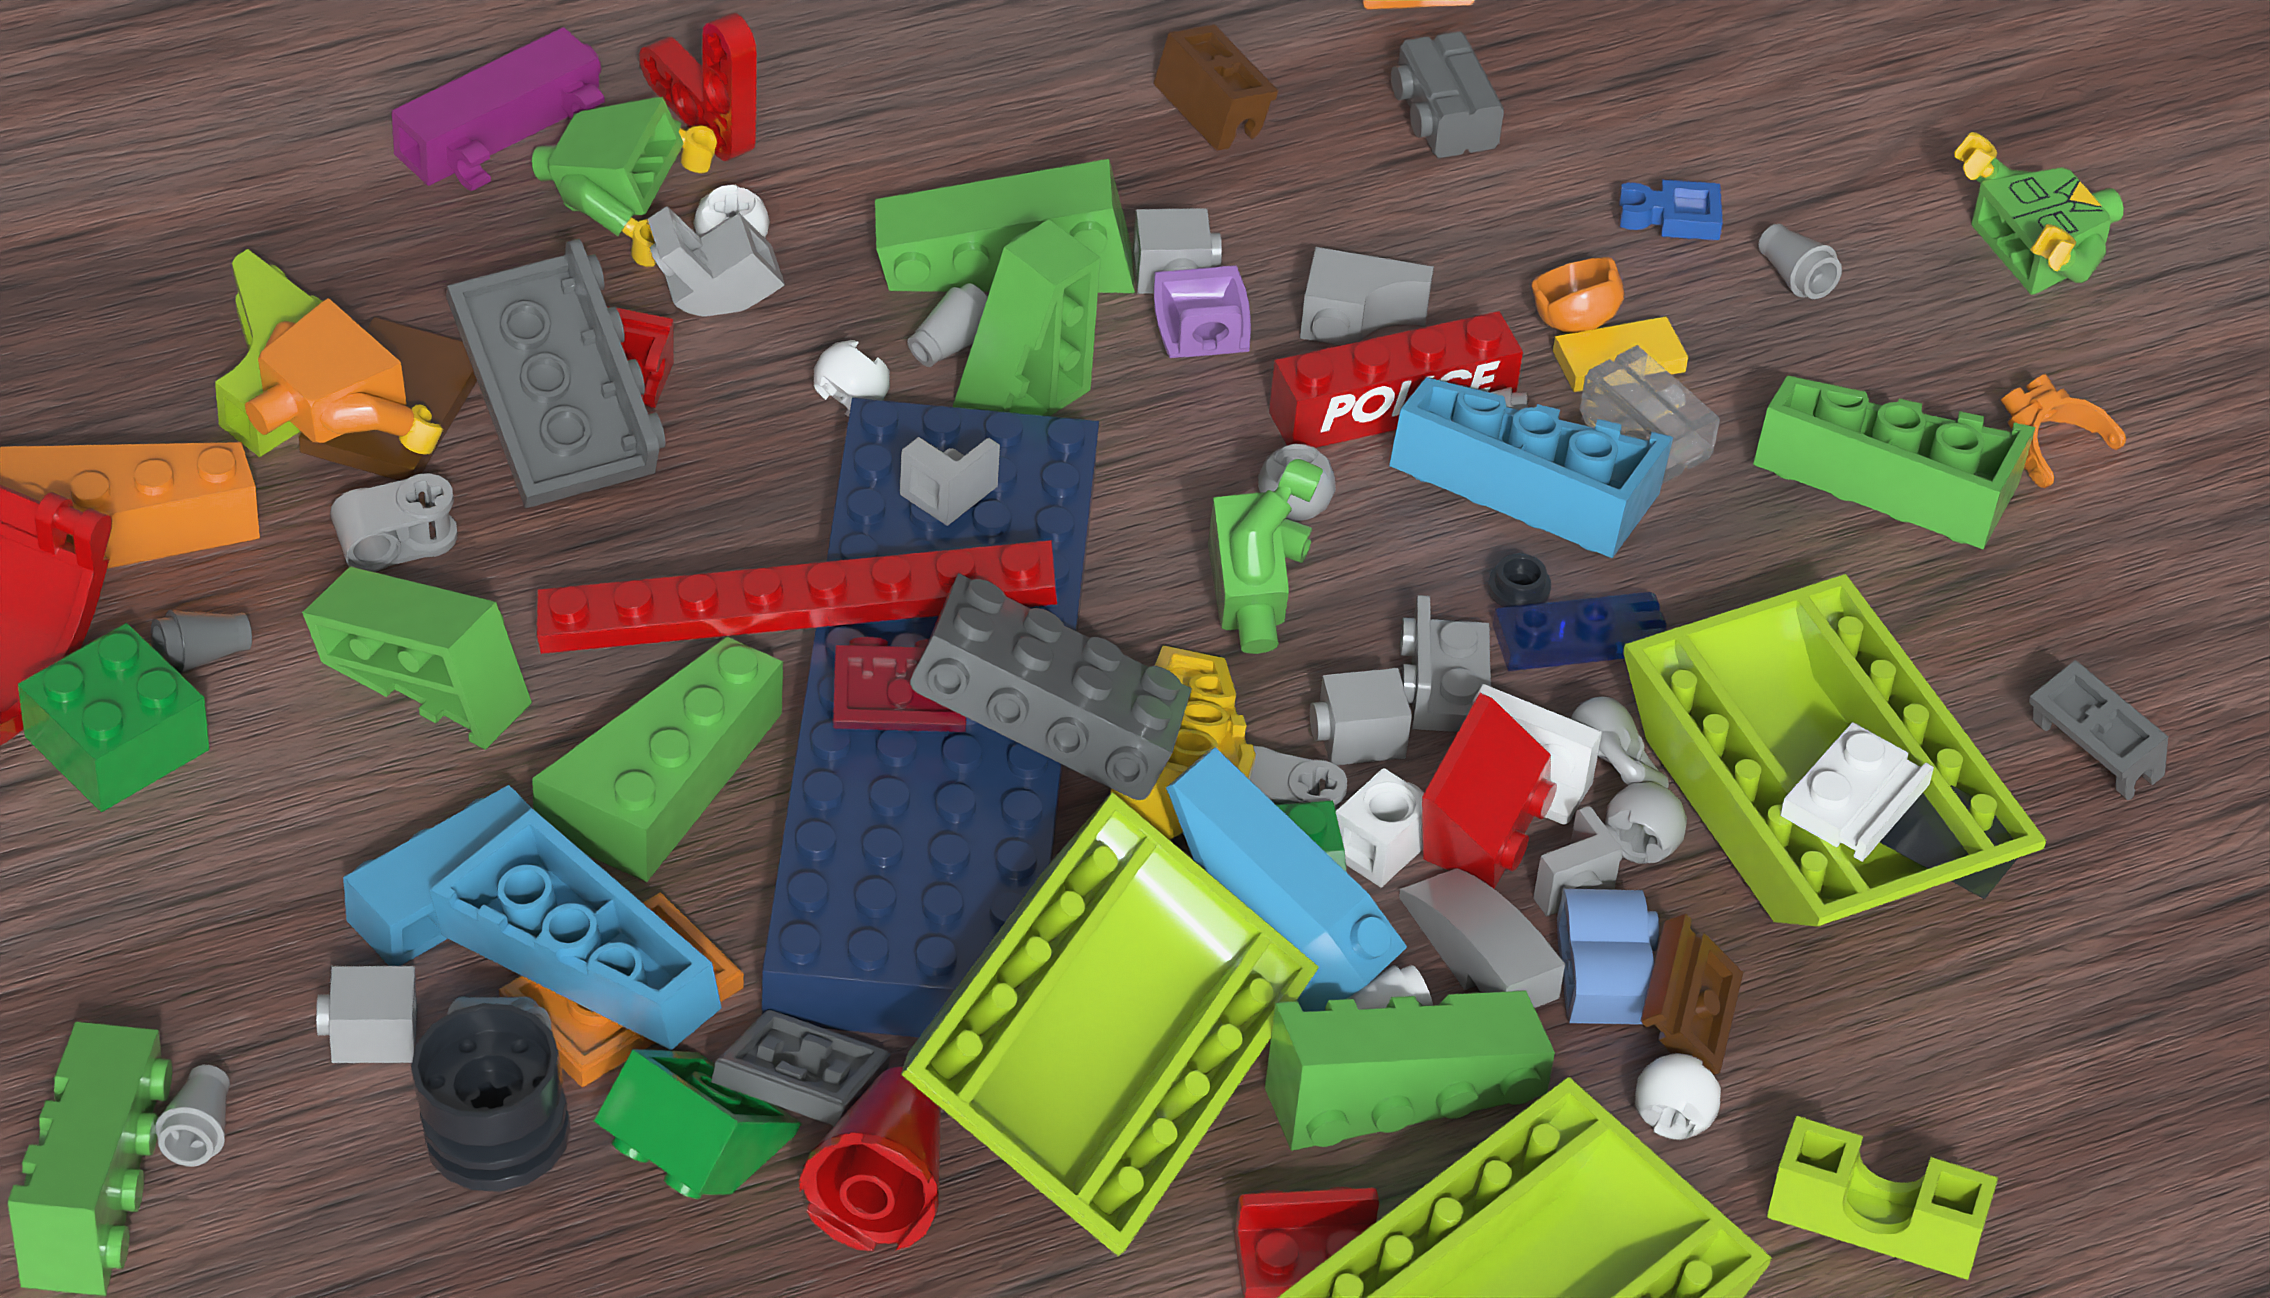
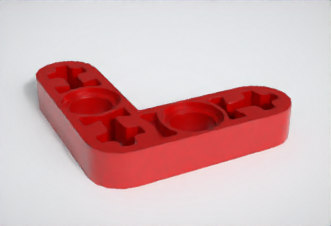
[639,13,757,161]

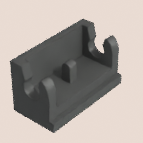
[2029,660,2168,800]

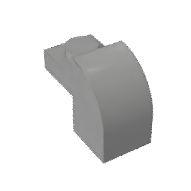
[648,206,785,317]

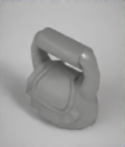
[1571,697,1669,788]

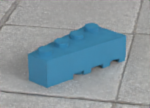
[1389,377,1673,558]
[429,808,722,1050]

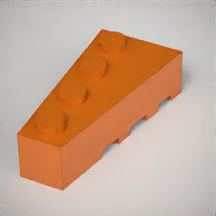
[0,442,260,569]

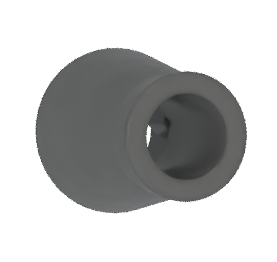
[151,610,252,674]

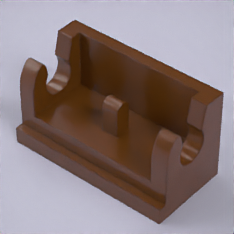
[1154,24,1279,151]

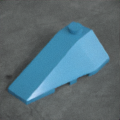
[1166,747,1407,1012]

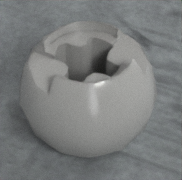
[1258,444,1336,521]
[1604,782,1687,864]

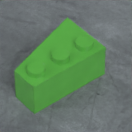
[953,219,1100,416]
[302,566,532,750]

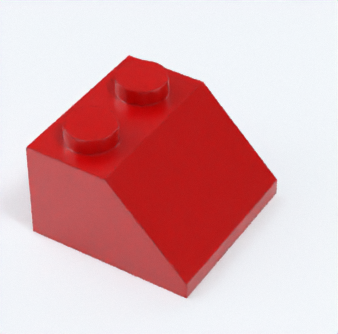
[1422,693,1557,889]

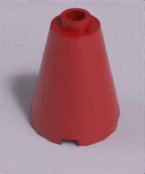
[799,1067,941,1251]

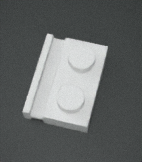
[1781,722,1934,862]

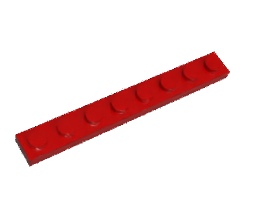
[537,540,1057,654]

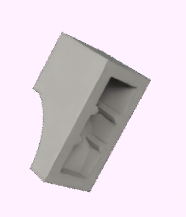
[1300,247,1434,345]

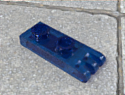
[1493,592,1668,671]

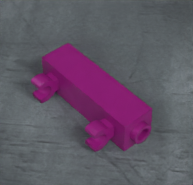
[392,27,605,191]

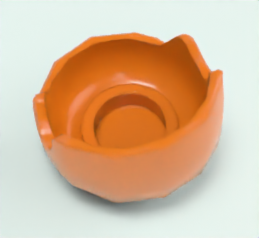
[1532,257,1624,333]

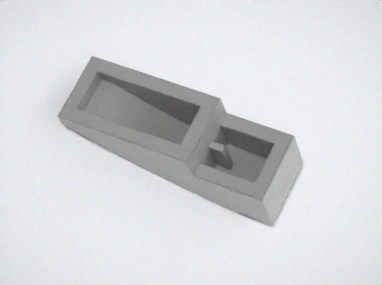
[1399,868,1565,1008]

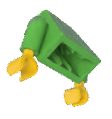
[532,97,717,267]
[1954,132,2124,295]

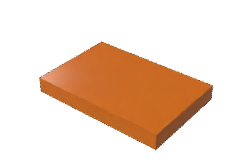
[499,892,744,1088]

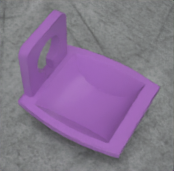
[1154,266,1251,358]

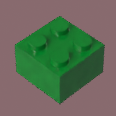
[18,623,210,813]

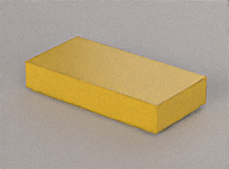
[1553,316,1688,392]

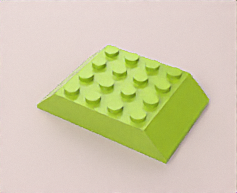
[1623,574,2046,927]
[901,792,1319,1256]
[1278,1077,1772,1298]

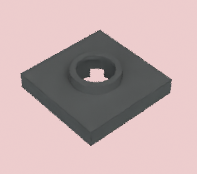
[711,1009,891,1126]

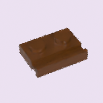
[1640,913,1743,1075]

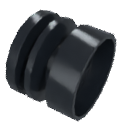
[411,1003,571,1192]

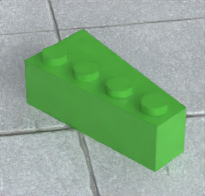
[875,159,1135,293]
[1753,375,2036,549]
[532,637,783,882]
[1265,991,1555,1151]
[8,1022,172,1296]

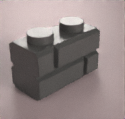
[1391,31,1504,158]

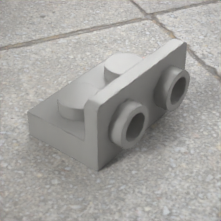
[1400,595,1491,732]

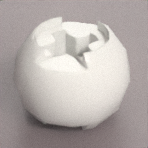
[693,184,770,238]
[814,340,890,417]
[1635,1053,1721,1140]

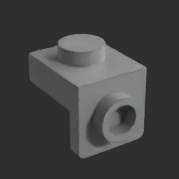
[1533,806,1623,916]

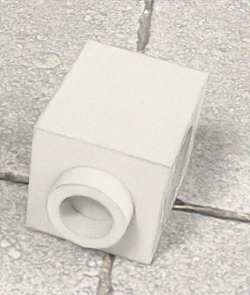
[1336,768,1424,888]

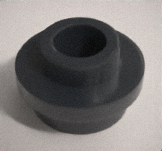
[1488,553,1551,612]

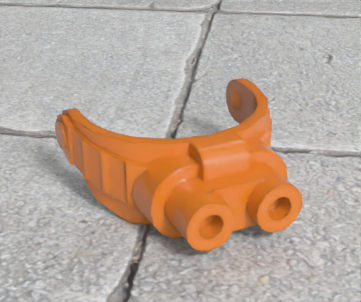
[2001,374,2126,488]

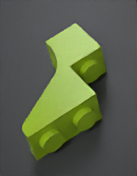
[215,249,322,457]

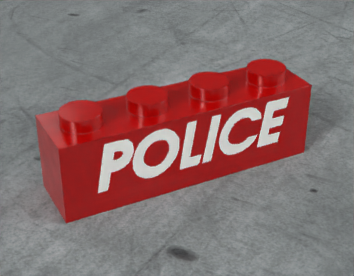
[1269,311,1523,448]

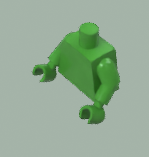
[1208,459,1323,654]

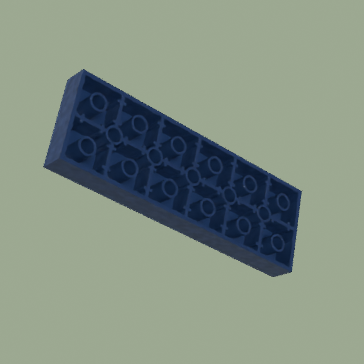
[762,398,1099,1038]

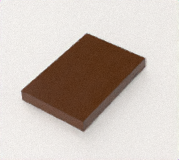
[299,317,477,481]

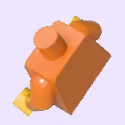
[245,298,443,455]

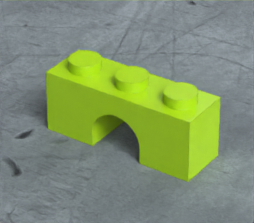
[1767,1116,1998,1280]

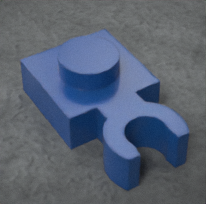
[1619,180,1723,240]

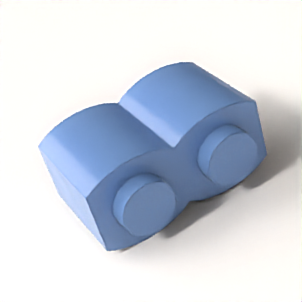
[1557,889,1659,1025]

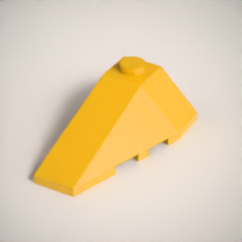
[1110,645,1256,840]

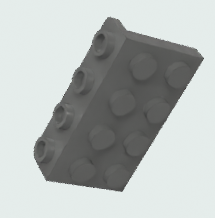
[446,239,666,509]
[911,573,1192,800]

